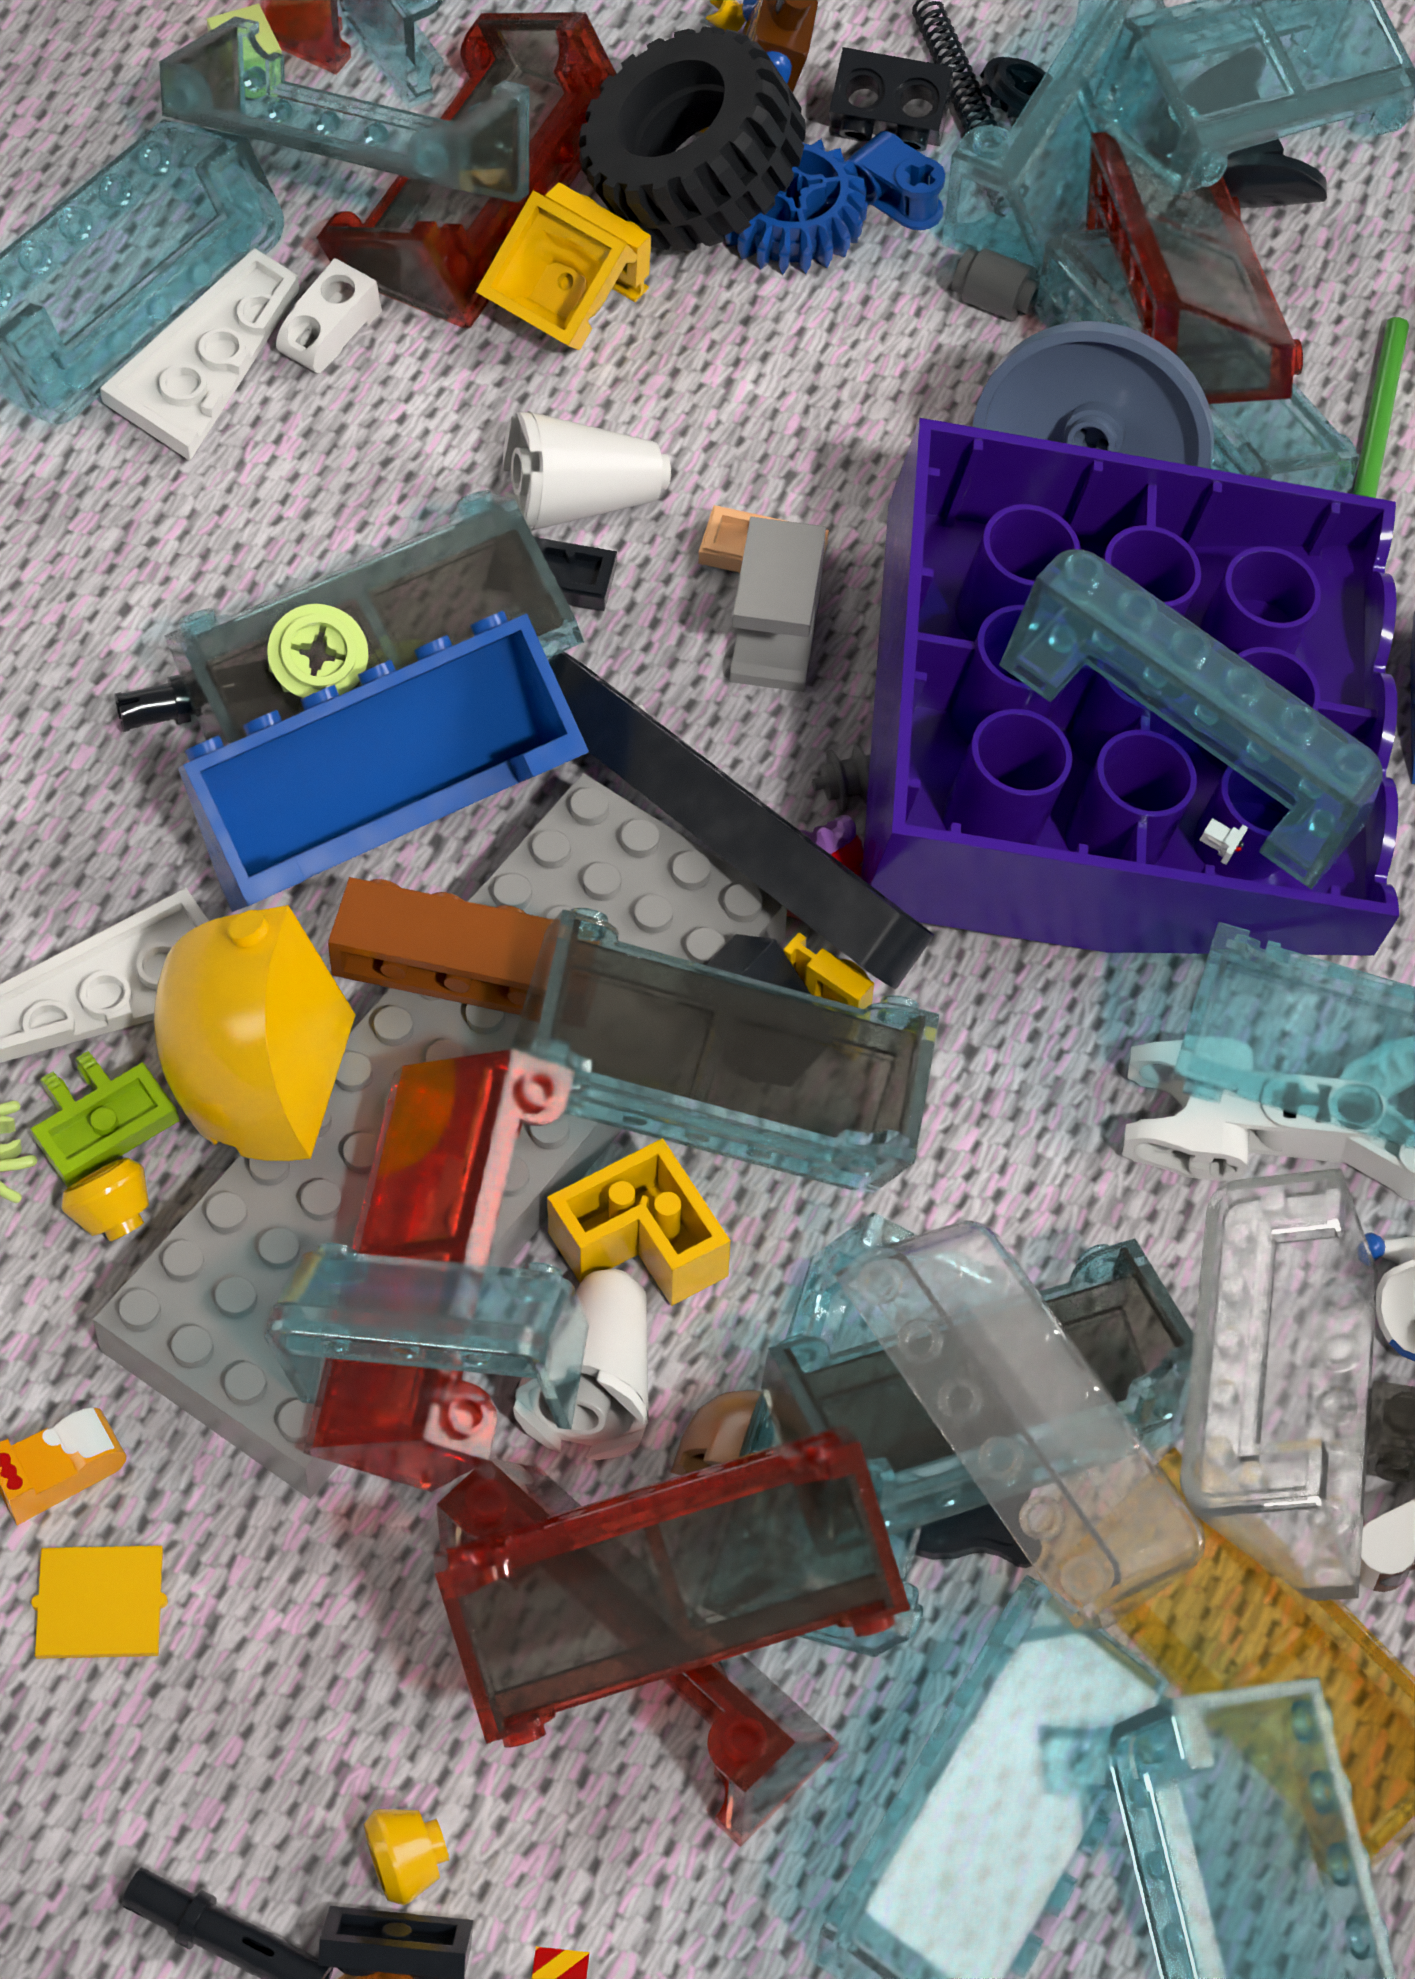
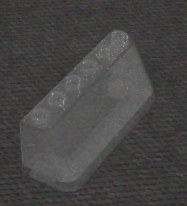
[1180,1168,1378,1601]
[834,1220,1205,1630]

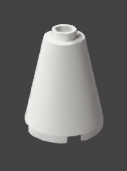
[503,411,671,531]
[513,1269,649,1460]

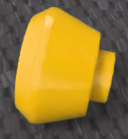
[61,1158,149,1241]
[364,1809,450,1906]

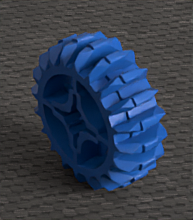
[724,138,868,275]

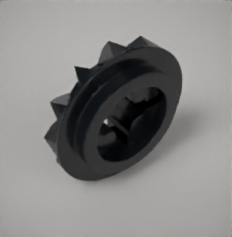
[980,57,1064,127]

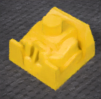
[475,190,638,351]

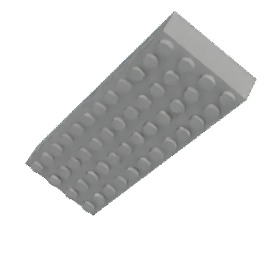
[93,773,787,1499]

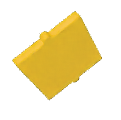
[31,1546,168,1659]

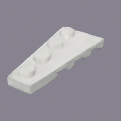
[100,248,299,461]

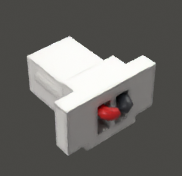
[1200,818,1248,865]

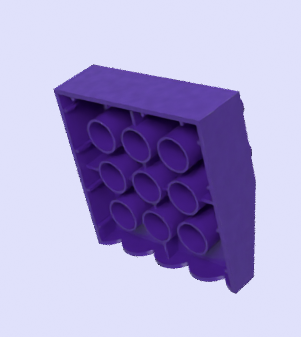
[862,418,1399,956]

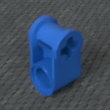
[846,131,946,231]

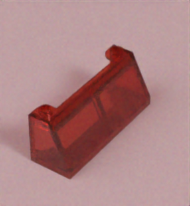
[303,1049,575,1492]

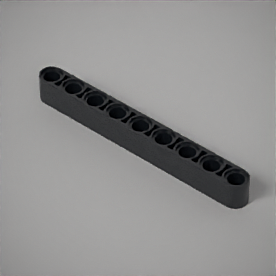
[548,648,934,989]

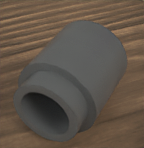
[952,248,1042,321]

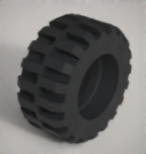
[579,27,806,251]

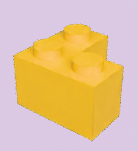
[547,1138,731,1306]

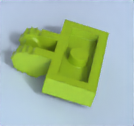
[30,1051,180,1188]

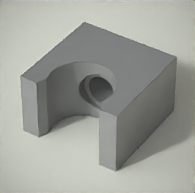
[730,516,826,692]

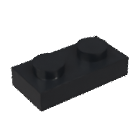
[318,1906,474,1979]

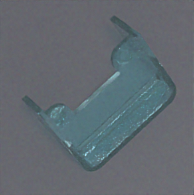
[264,1243,589,1430]

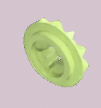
[267,604,368,698]

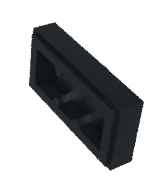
[487,531,617,611]

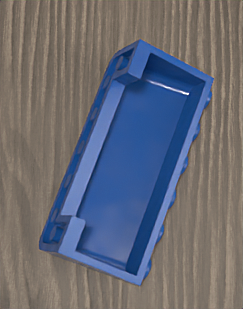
[178,610,589,912]

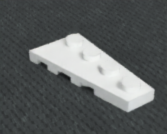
[0,888,209,1063]

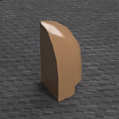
[670,1390,764,1490]

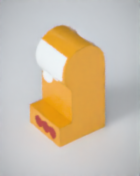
[0,1407,127,1525]

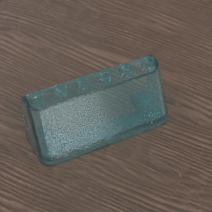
[0,119,284,424]
[999,549,1383,890]
[815,1575,1177,1979]
[1108,1677,1396,1979]

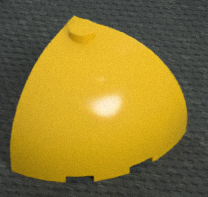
[154,905,356,1161]

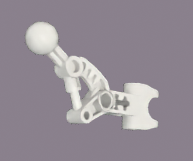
[1122,1037,1415,1201]

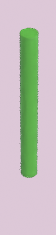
[1353,317,1409,498]

